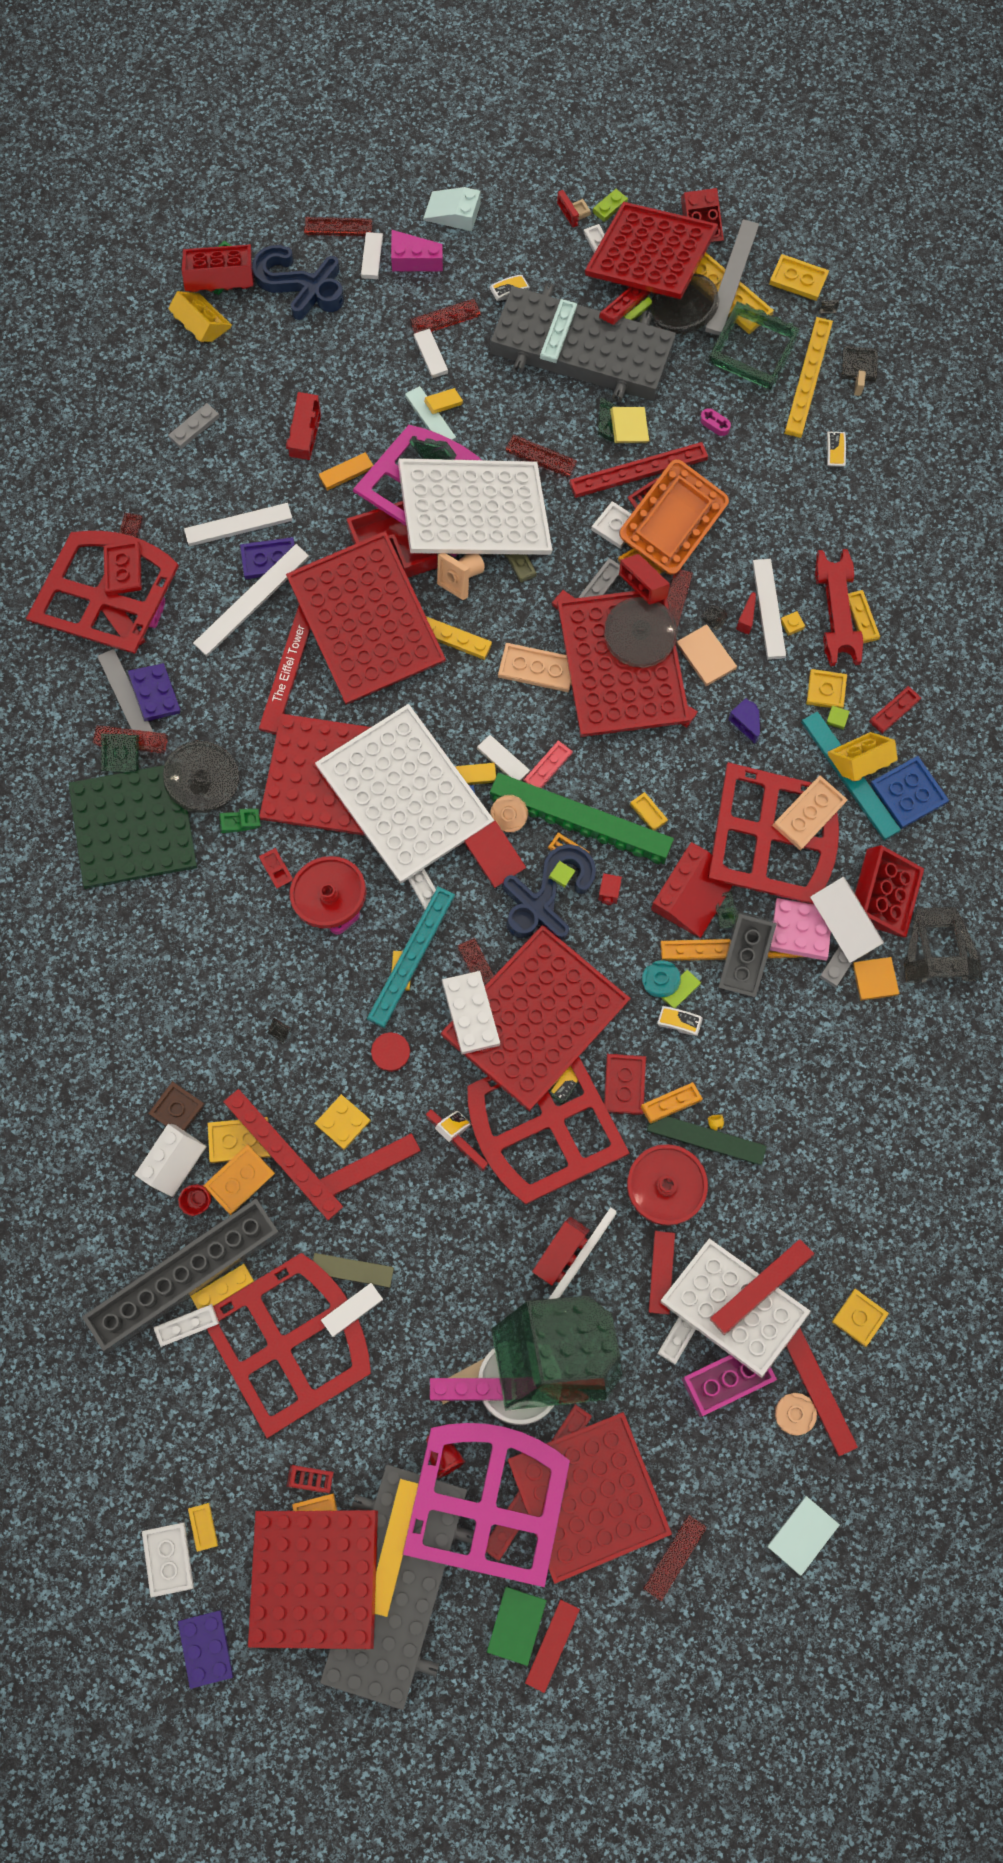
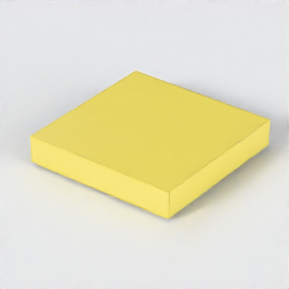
[610,407,649,443]

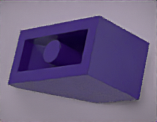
[728,698,760,744]

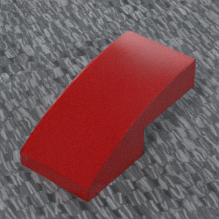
[259,848,293,889]

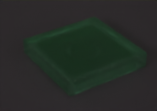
[101,733,139,772]

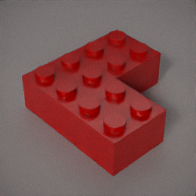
[347,501,438,577]

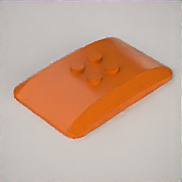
[619,460,729,575]

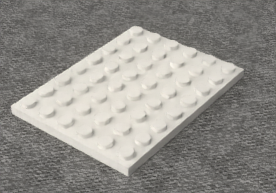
[398,458,552,555]
[315,704,494,884]

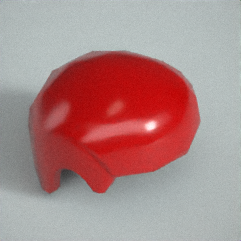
[178,1184,211,1216]

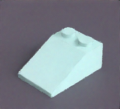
[423,187,480,231]

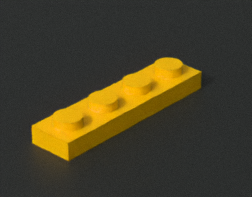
[426,616,492,660]

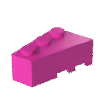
[391,230,443,271]

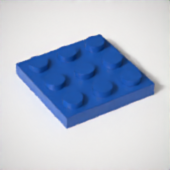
[870,756,949,829]

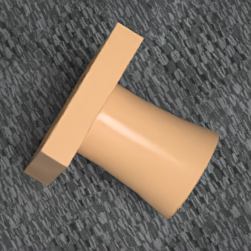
[437,553,485,600]

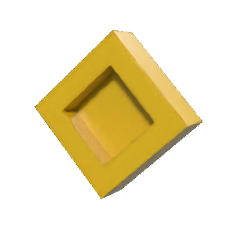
[781,611,805,636]

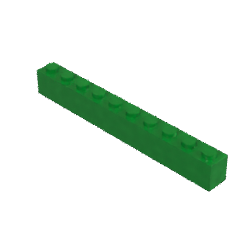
[490,772,674,864]

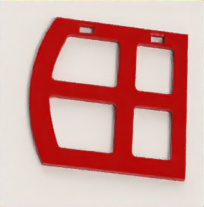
[26,531,179,654]
[708,762,839,905]
[467,1057,630,1205]
[207,1253,371,1438]

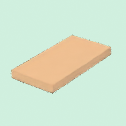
[498,643,571,692]
[772,775,848,851]

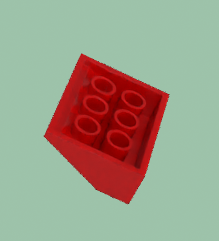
[182,244,253,292]
[651,842,733,939]
[855,845,924,938]

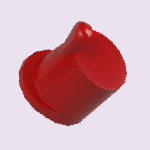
[426,1436,465,1479]

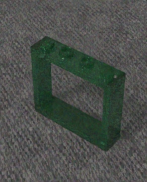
[709,301,800,390]

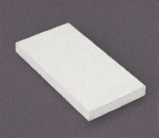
[810,877,884,963]

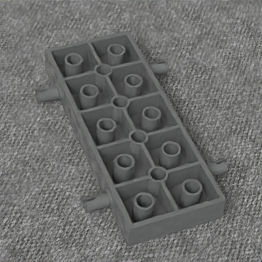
[490,283,676,402]
[320,1464,474,1710]

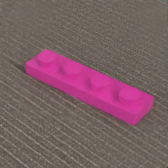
[430,1378,514,1401]

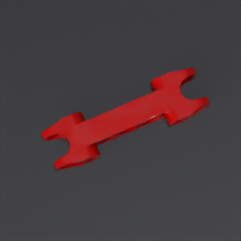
[815,549,864,667]

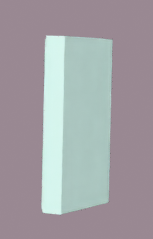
[766,1496,840,1576]

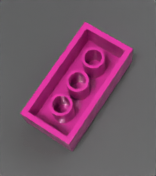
[682,1355,777,1417]

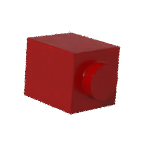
[598,873,622,905]

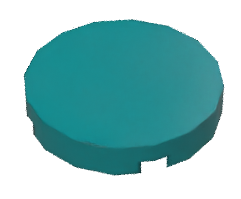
[642,960,681,998]

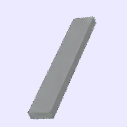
[97,649,158,749]

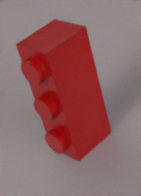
[619,554,670,605]

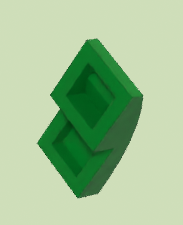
[219,809,261,833]

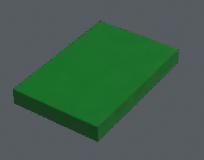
[487,1587,547,1666]

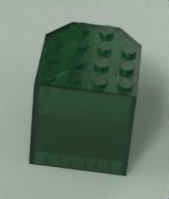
[491,1295,622,1411]

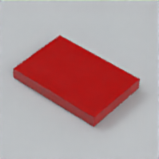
[104,540,142,596]
[464,820,526,889]
[604,1054,646,1115]

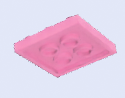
[770,898,831,961]

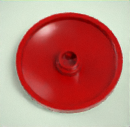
[290,856,366,928]
[627,1144,708,1226]

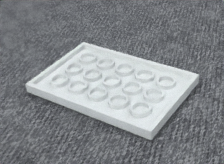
[661,1238,811,1378]

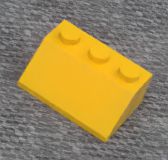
[168,291,232,342]
[828,732,898,781]

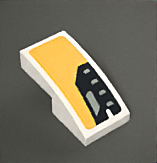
[490,275,530,301]
[826,432,846,467]
[657,1006,703,1036]
[435,1111,471,1142]

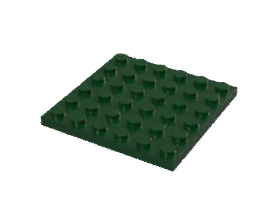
[68,762,197,889]

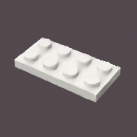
[442,971,500,1054]

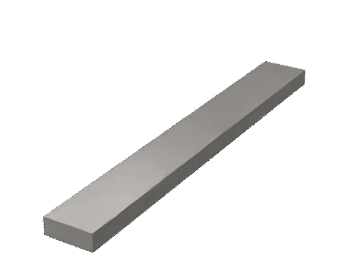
[705,219,759,336]

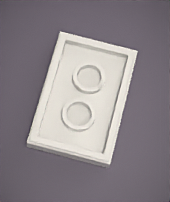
[142,1522,194,1597]

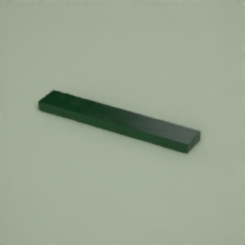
[646,1116,767,1166]

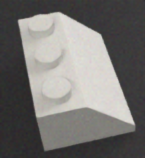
[135,1124,207,1197]

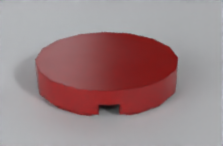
[371,1032,410,1072]

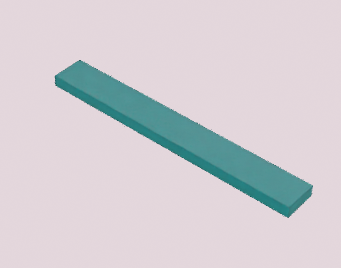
[801,711,901,841]
[367,886,455,1028]

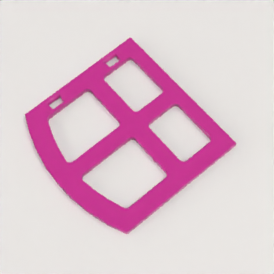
[353,425,482,557]
[402,1423,570,1587]

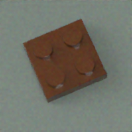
[148,1081,205,1131]

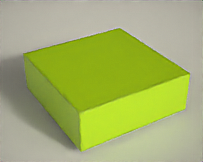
[826,706,850,730]
[549,861,575,888]

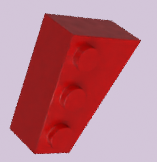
[286,392,322,460]
[532,1217,590,1286]

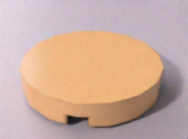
[490,795,528,832]
[775,1393,817,1436]

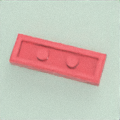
[523,741,573,789]

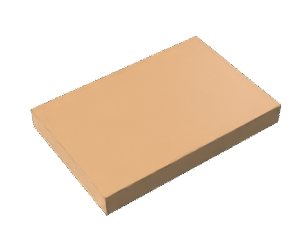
[676,625,737,686]

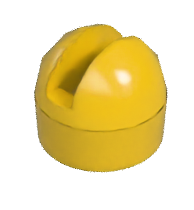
[707,1115,724,1131]

